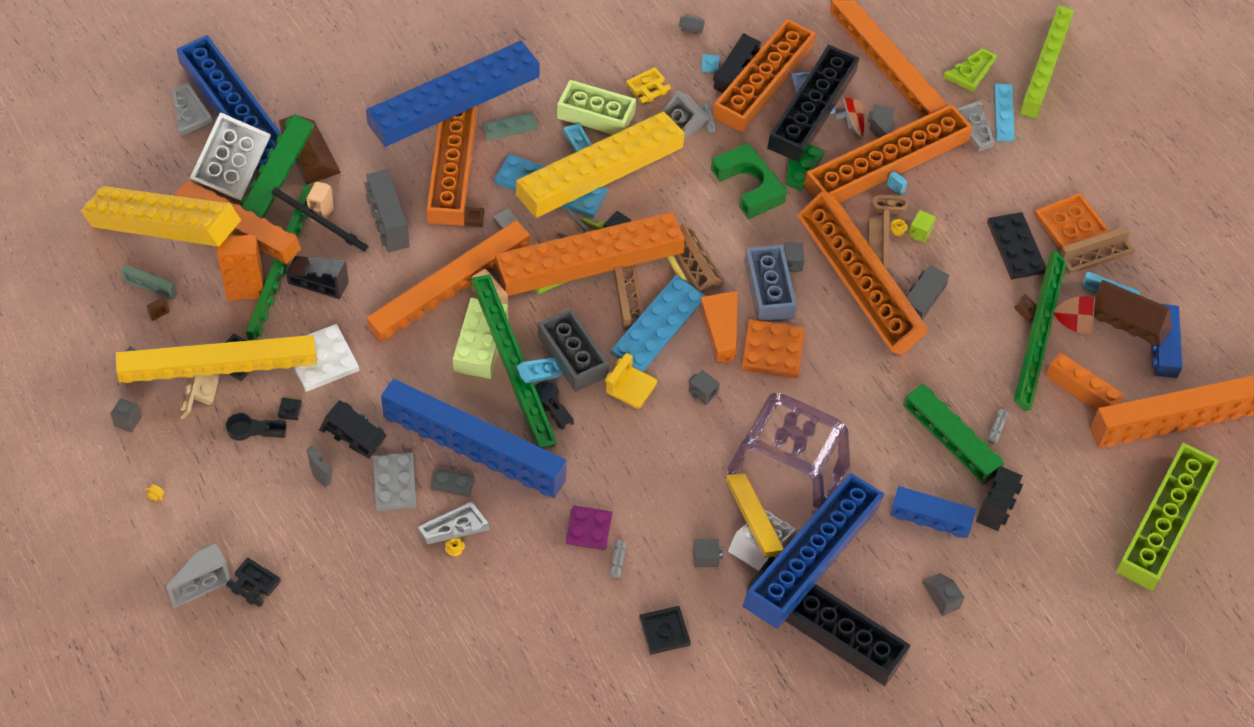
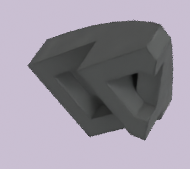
[307,446,333,487]

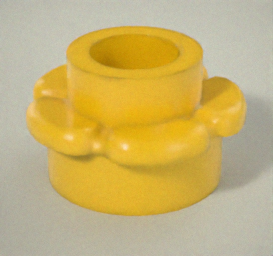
[890,219,908,236]
[145,484,165,502]
[445,537,465,557]

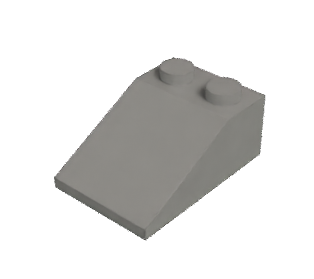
[166,543,231,608]

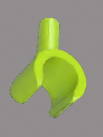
[582,218,605,230]

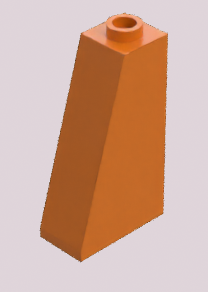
[699,291,738,363]

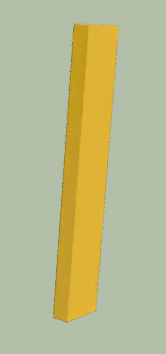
[726,473,784,557]

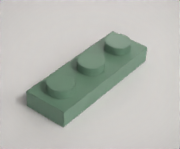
[482,113,538,141]
[121,265,177,300]

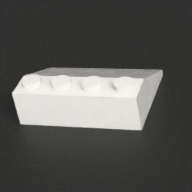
[190,112,271,201]

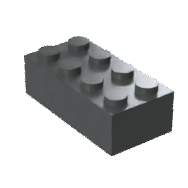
[364,169,410,252]
[538,308,609,392]

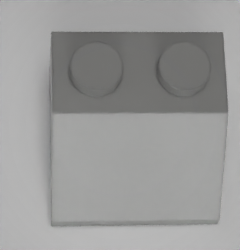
[661,91,709,138]

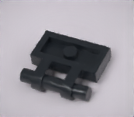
[226,557,281,607]

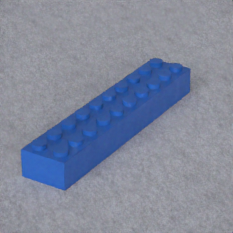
[176,35,280,172]
[366,40,540,147]
[381,378,566,498]
[742,473,884,629]

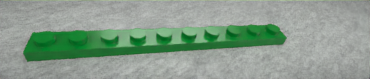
[246,185,312,341]
[1013,251,1067,411]
[471,274,557,449]

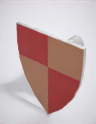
[836,97,865,138]
[1054,296,1095,334]

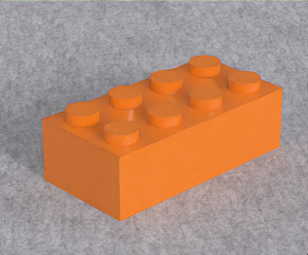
[217,235,265,301]

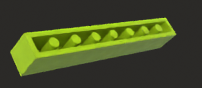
[1020,5,1075,119]

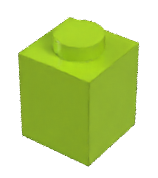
[908,210,936,243]

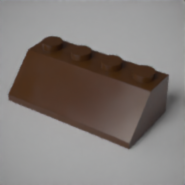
[279,115,341,185]
[1094,280,1172,346]

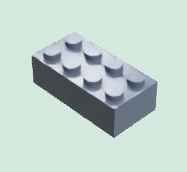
[744,245,797,321]

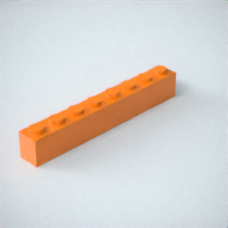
[173,180,301,264]

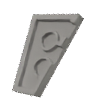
[172,83,213,136]
[957,100,994,152]
[418,502,490,544]

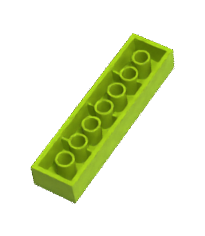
[1116,443,1219,591]

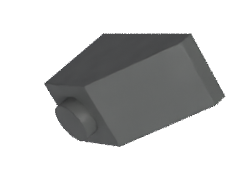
[867,105,895,138]
[922,573,964,616]

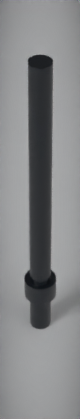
[272,187,369,252]

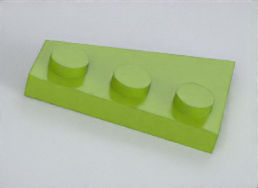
[943,48,998,92]

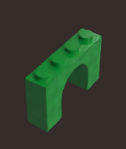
[711,143,787,219]

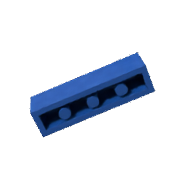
[1151,304,1182,378]
[890,486,976,538]

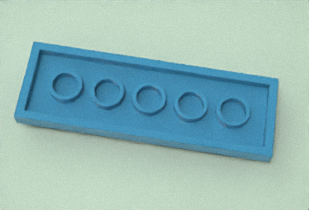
[494,154,608,219]
[610,275,705,372]

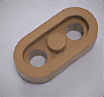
[872,195,909,214]

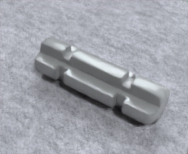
[701,103,717,133]
[987,409,1008,444]
[610,540,626,579]

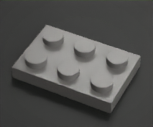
[373,453,417,511]

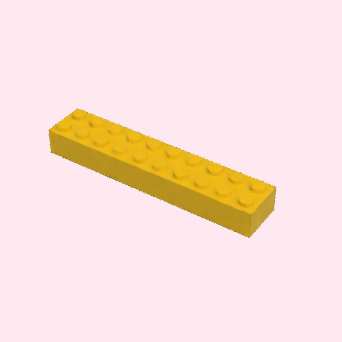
[516,111,685,218]
[81,186,241,247]

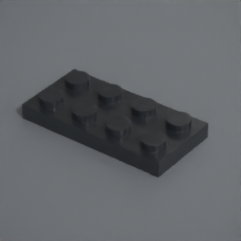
[987,212,1046,280]

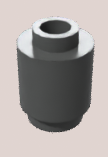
[679,14,705,34]

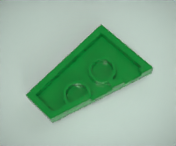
[786,145,825,192]

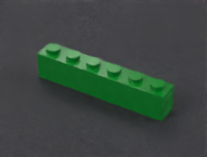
[241,114,314,219]
[903,384,1004,485]

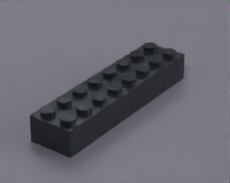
[767,44,860,162]
[747,557,911,686]

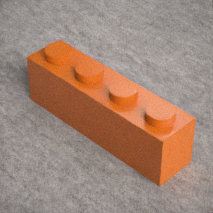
[1045,352,1125,411]

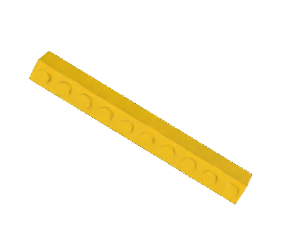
[116,335,317,383]

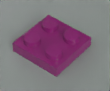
[566,505,613,550]

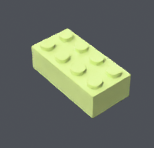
[557,80,636,135]
[453,298,508,379]

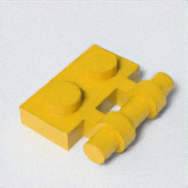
[626,67,671,104]

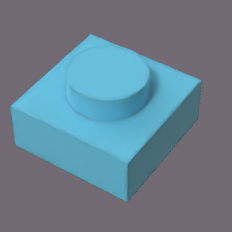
[701,54,720,73]
[887,171,907,196]

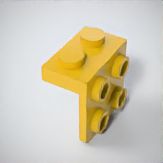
[605,353,657,409]

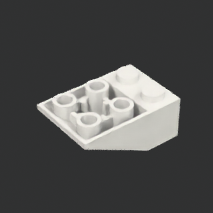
[728,510,796,571]

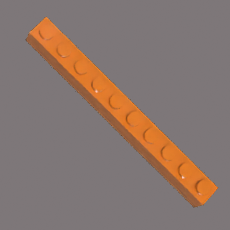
[830,0,948,118]
[366,220,530,342]

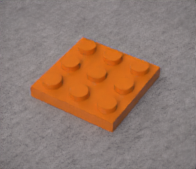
[1034,193,1110,250]
[741,319,805,378]

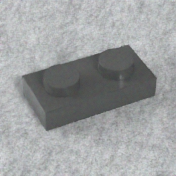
[430,469,474,497]

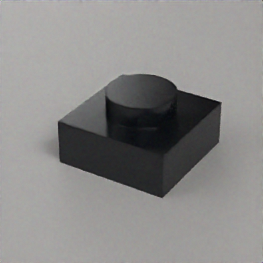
[278,398,302,420]

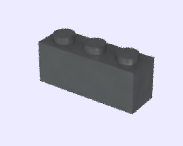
[905,265,950,320]

